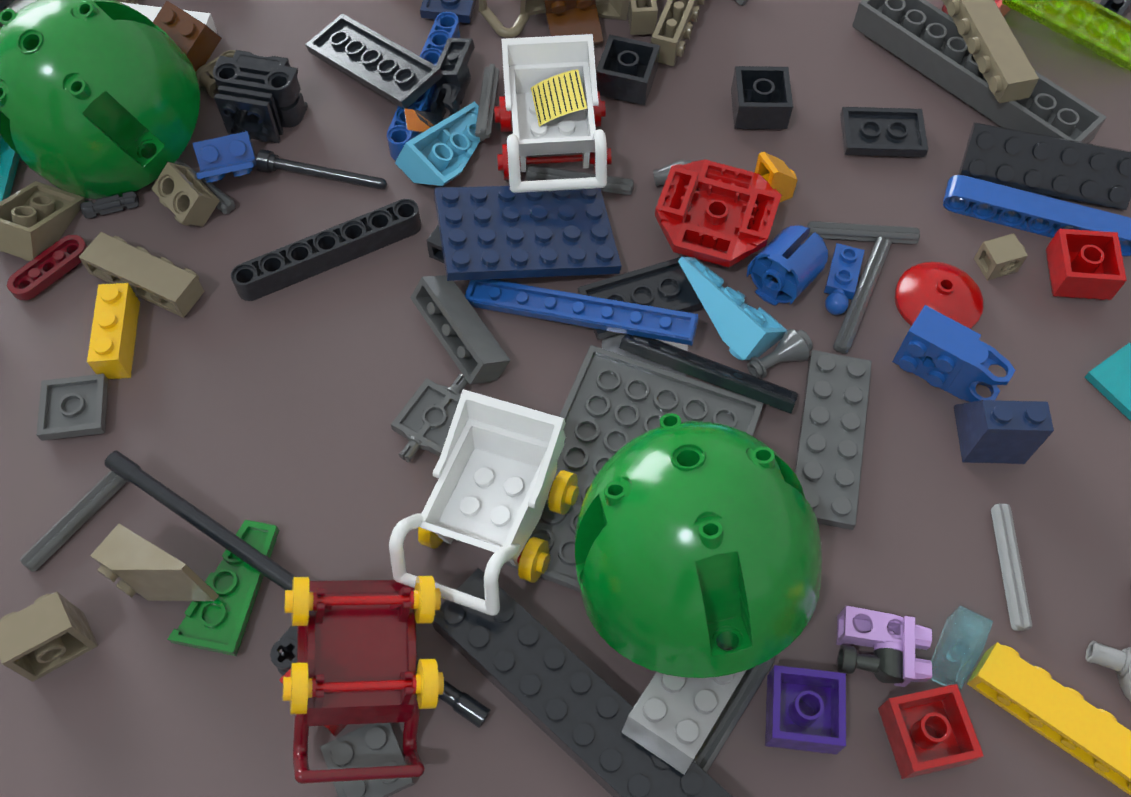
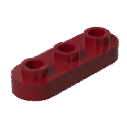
[7,235,88,300]

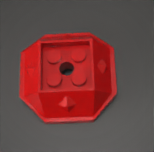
[655,159,782,267]

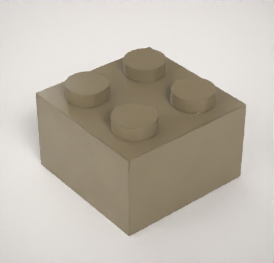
[0,591,98,682]

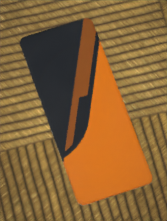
[404,108,443,132]

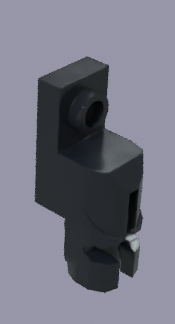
[430,38,475,119]

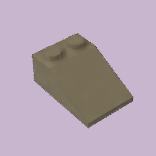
[0,181,85,261]
[90,523,219,601]

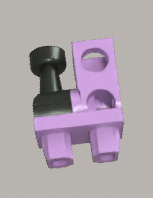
[836,606,932,687]

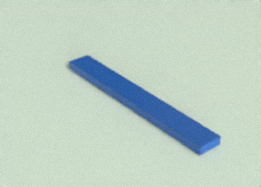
[465,279,699,346]

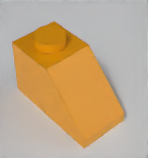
[755,152,797,202]

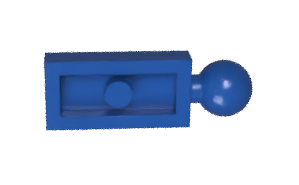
[824,243,865,315]

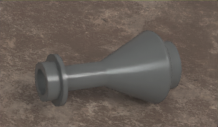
[747,329,813,379]

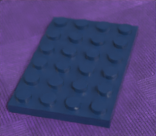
[434,186,621,281]

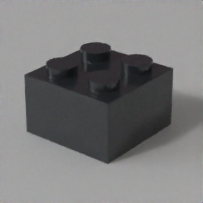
[596,34,660,105]
[731,66,793,129]

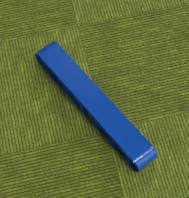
[387,12,460,161]
[943,175,1131,256]

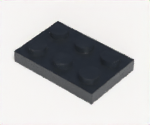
[840,107,928,157]

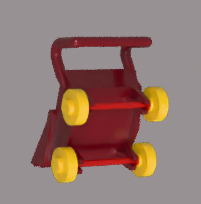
[283,576,444,784]

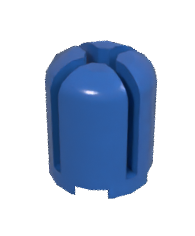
[747,225,828,306]

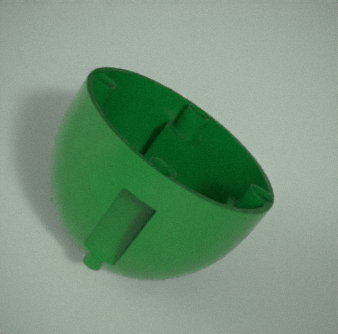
[0,0,200,199]
[575,413,822,678]

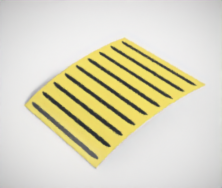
[531,69,587,127]

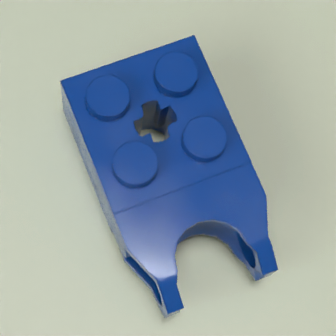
[892,305,1016,402]

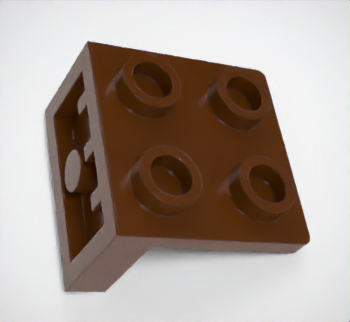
[544,0,603,45]

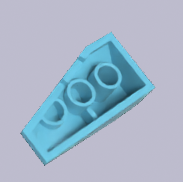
[395,101,480,186]
[678,256,787,360]

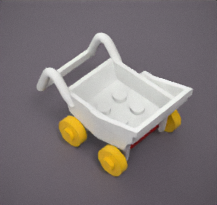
[389,389,579,616]

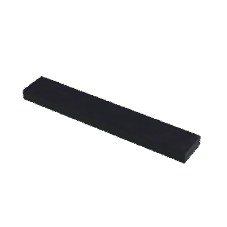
[619,334,798,413]

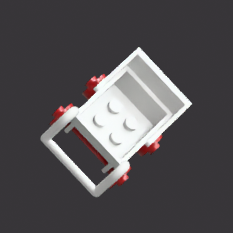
[494,34,612,193]

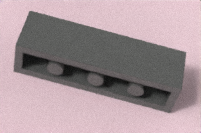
[410,275,510,385]

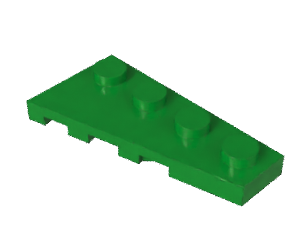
[168,520,280,656]

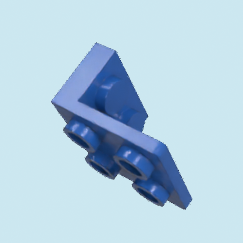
[192,131,256,183]

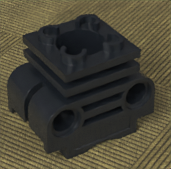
[213,50,308,143]

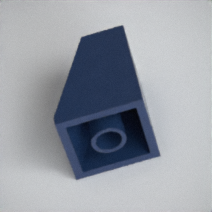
[954,400,1054,464]

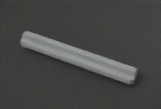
[991,504,1032,631]

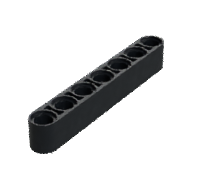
[231,199,421,301]

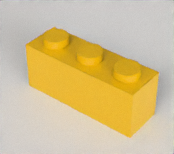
[87,283,140,379]

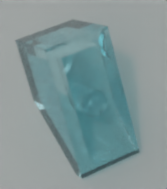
[931,606,993,691]

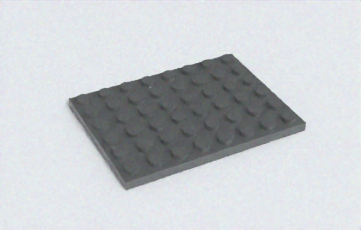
[504,345,764,592]

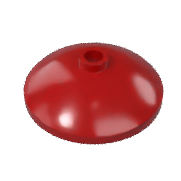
[895,262,984,329]

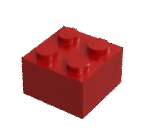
[1046,229,1127,300]
[878,684,984,779]

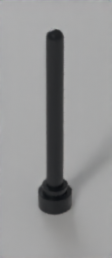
[256,149,387,189]

